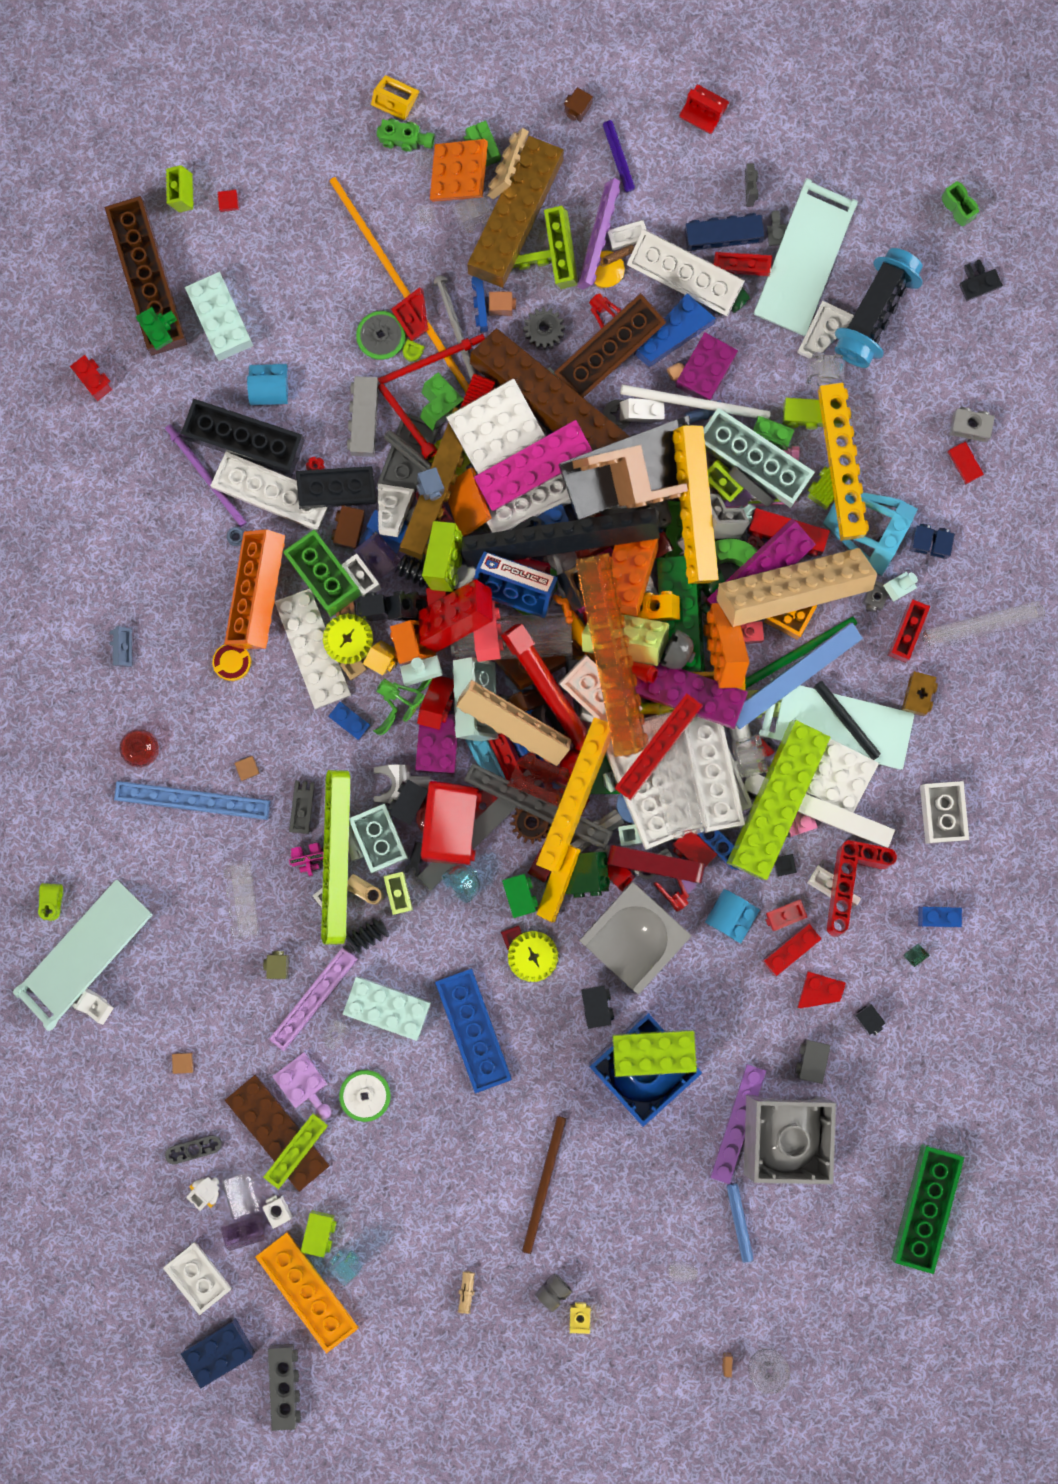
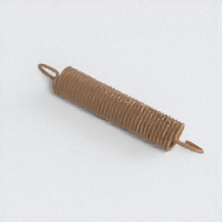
[600,244,635,267]

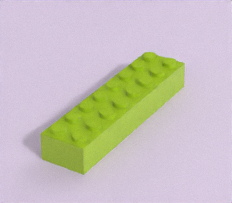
[727,720,831,880]

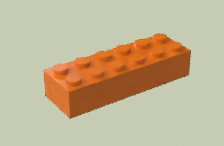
[224,529,285,649]

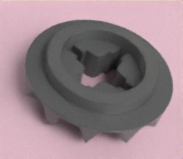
[603,399,631,429]

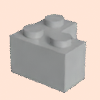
[710,494,750,539]

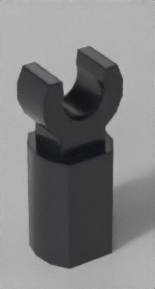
[405,841,423,877]

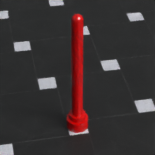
[378,383,438,460]

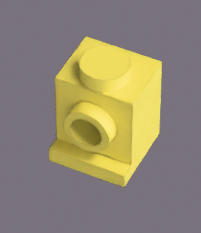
[570,1302,591,1334]

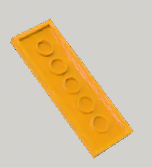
[255,1231,359,1354]

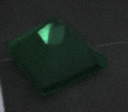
[903,944,930,967]

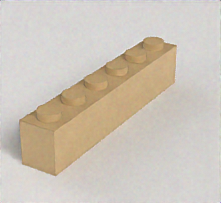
[457,680,571,766]

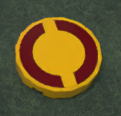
[212,644,251,681]

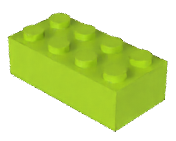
[612,1030,697,1077]

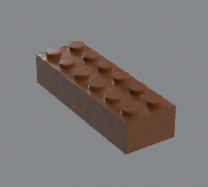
[554,292,666,398]

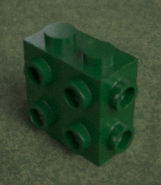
[566,852,610,898]

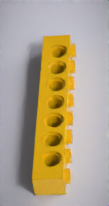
[818,383,869,541]

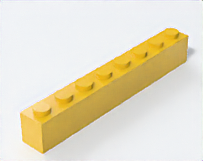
[673,426,718,584]
[536,717,616,872]

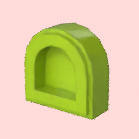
[403,339,425,362]

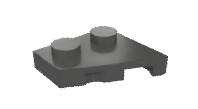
[745,163,758,207]

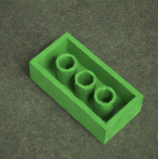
[283,529,362,617]

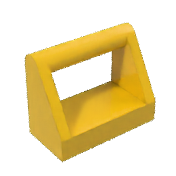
[371,75,419,121]

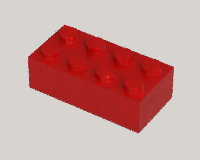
[419,579,493,653]

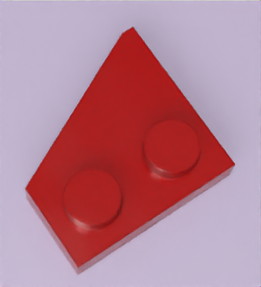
[391,287,428,341]
[797,971,846,1009]

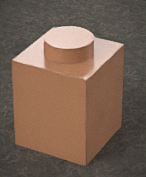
[489,292,516,316]

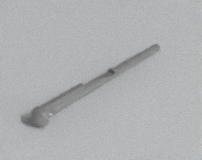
[434,275,476,379]

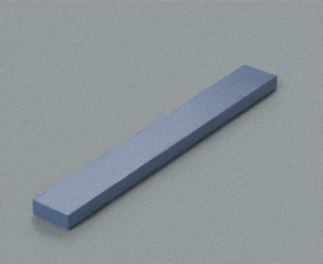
[736,623,863,729]
[114,781,271,820]

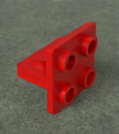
[679,84,729,134]

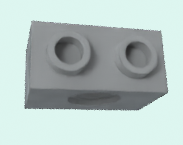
[949,407,995,442]

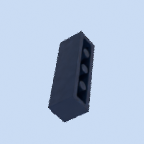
[685,213,764,251]

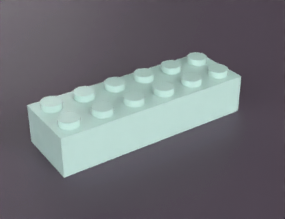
[703,408,815,508]

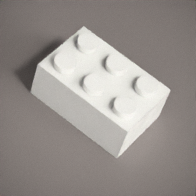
[920,781,969,844]

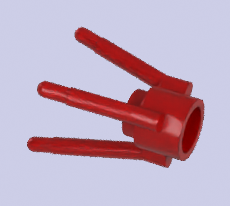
[589,293,621,328]
[653,879,689,912]

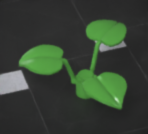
[373,678,433,735]

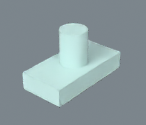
[883,572,918,602]
[400,655,443,686]

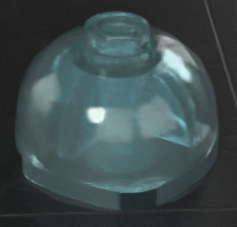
[441,865,480,903]

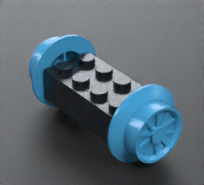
[834,248,923,368]

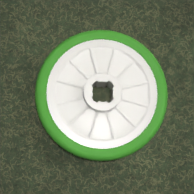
[339,1070,391,1122]

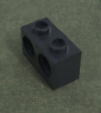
[386,591,428,621]

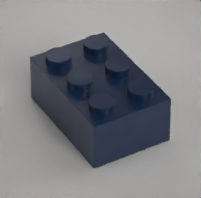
[181,1318,256,1389]

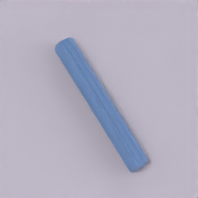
[727,1183,753,1263]

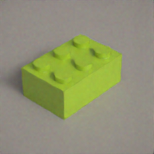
[422,521,463,592]

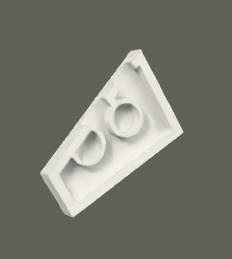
[378,484,415,537]

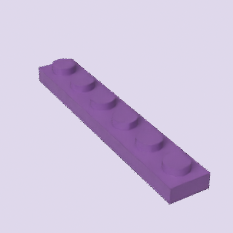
[577,178,620,290]
[710,1064,766,1184]

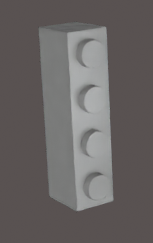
[347,376,379,457]

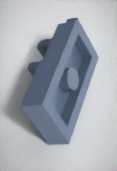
[109,626,132,667]

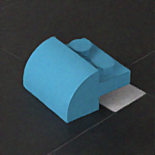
[247,364,288,405]
[705,889,760,944]

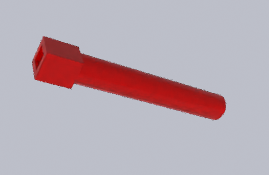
[500,624,588,751]

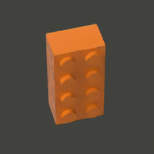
[598,539,659,617]
[703,603,750,688]

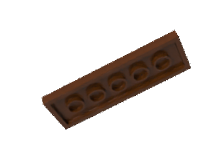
[224,1074,330,1192]

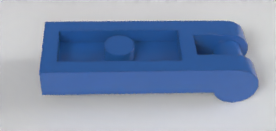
[471,276,488,332]

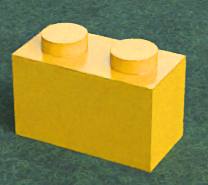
[363,640,399,675]

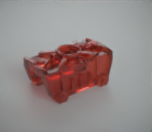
[507,753,571,807]

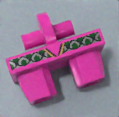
[289,843,324,877]

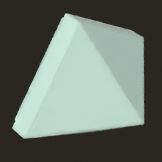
[603,771,618,792]

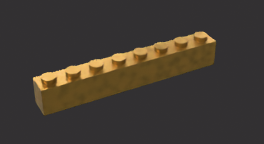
[400,407,464,559]

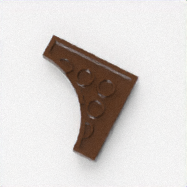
[495,635,584,691]

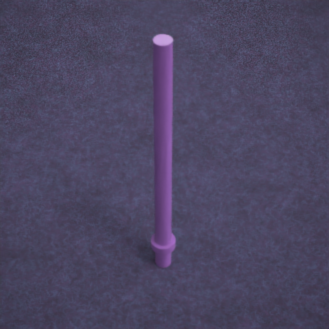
[165,424,247,527]

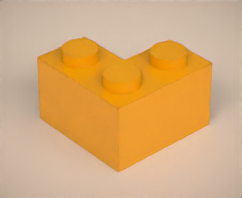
[764,605,817,640]

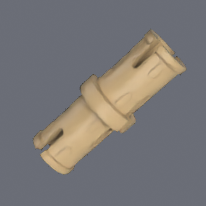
[458,1271,475,1314]

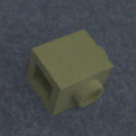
[263,951,289,979]

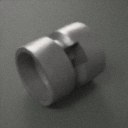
[535,1273,573,1312]

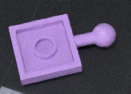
[272,1052,331,1120]

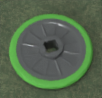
[356,311,406,360]

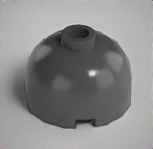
[660,629,696,669]

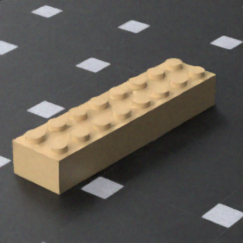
[717,548,877,627]

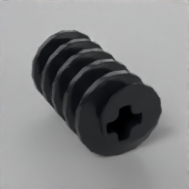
[395,554,430,588]
[346,917,389,954]

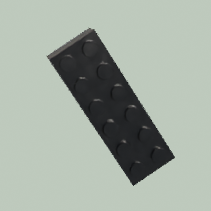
[181,398,305,475]

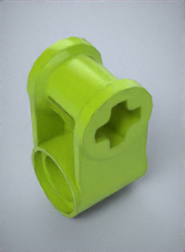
[38,883,63,921]

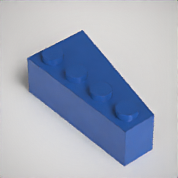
[635,294,716,368]

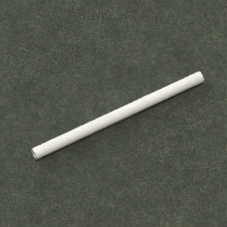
[620,385,770,419]

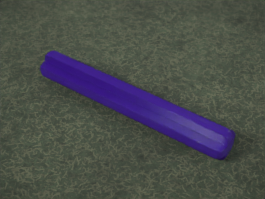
[603,120,635,192]

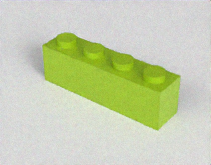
[544,205,578,289]

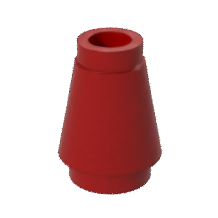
[627,661,658,684]

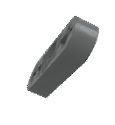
[728,466,774,507]
[165,1135,222,1164]

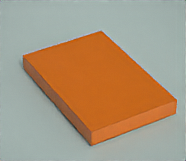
[448,468,491,537]

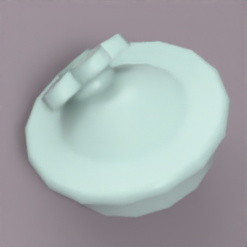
[739,504,756,523]

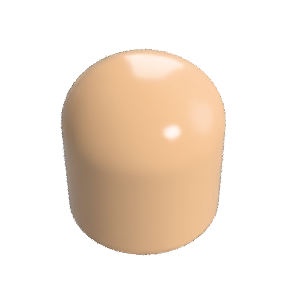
[667,363,685,382]

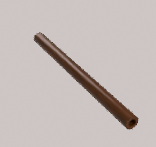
[522,1116,567,1254]

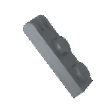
[289,780,315,834]

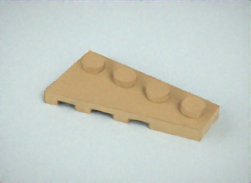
[487,128,529,199]

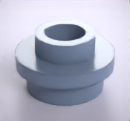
[226,527,244,546]

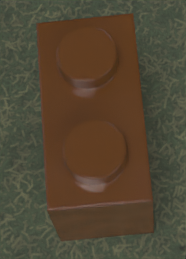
[331,506,366,551]

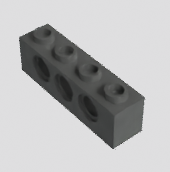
[268,1344,301,1431]

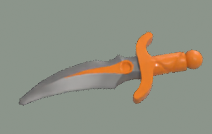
[552,554,573,624]

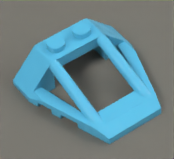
[823,493,918,576]

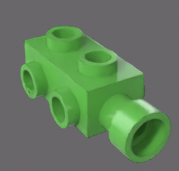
[377,119,435,152]

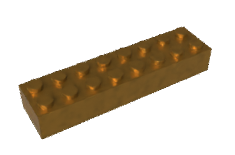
[467,136,564,288]

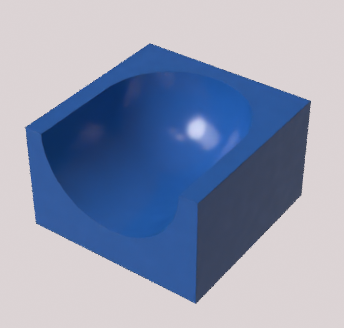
[588,1011,702,1127]

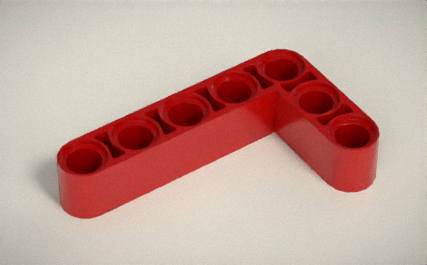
[827,840,897,937]

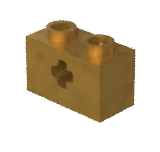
[901,671,938,716]

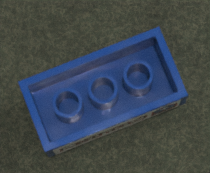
[474,551,558,619]

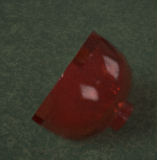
[119,729,159,768]

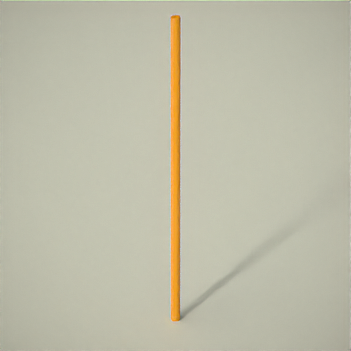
[329,177,469,393]

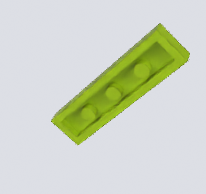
[263,1113,328,1190]

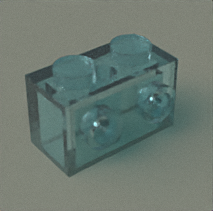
[328,1249,362,1287]

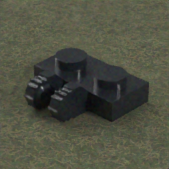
[959,260,1003,301]

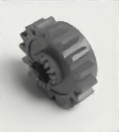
[523,307,565,350]

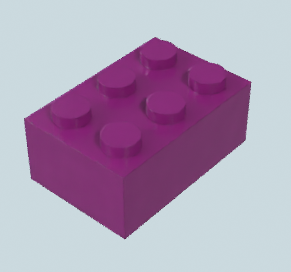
[675,332,738,400]
[415,714,458,775]

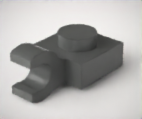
[766,211,786,247]

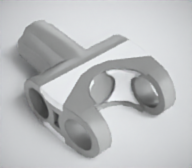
[373,765,431,804]

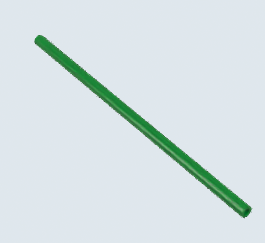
[745,616,857,689]

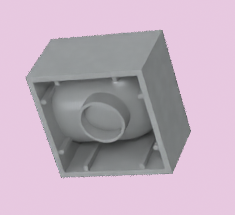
[579,882,692,995]
[744,1095,836,1184]

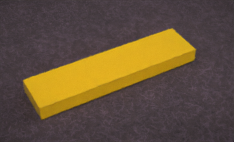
[536,845,581,922]

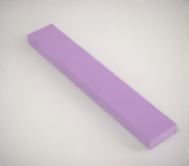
[269,947,358,1051]

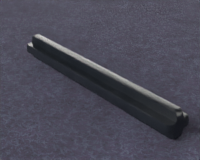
[813,681,881,760]

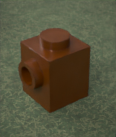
[564,87,593,122]

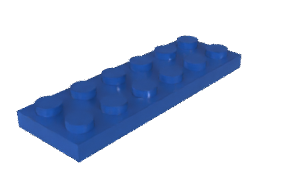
[435,968,512,1094]

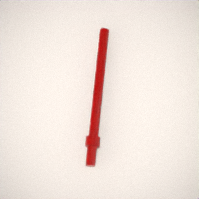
[378,334,485,384]

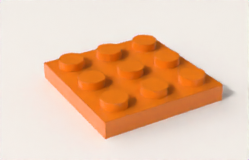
[430,139,488,202]

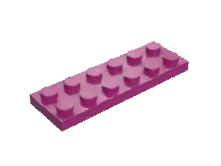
[474,420,593,512]

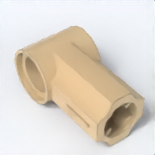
[347,874,384,905]

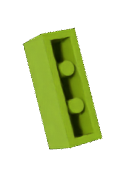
[782,398,842,430]

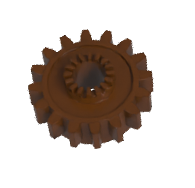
[510,808,551,844]

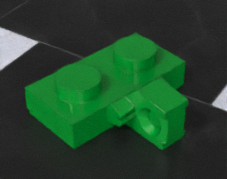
[136,307,177,350]

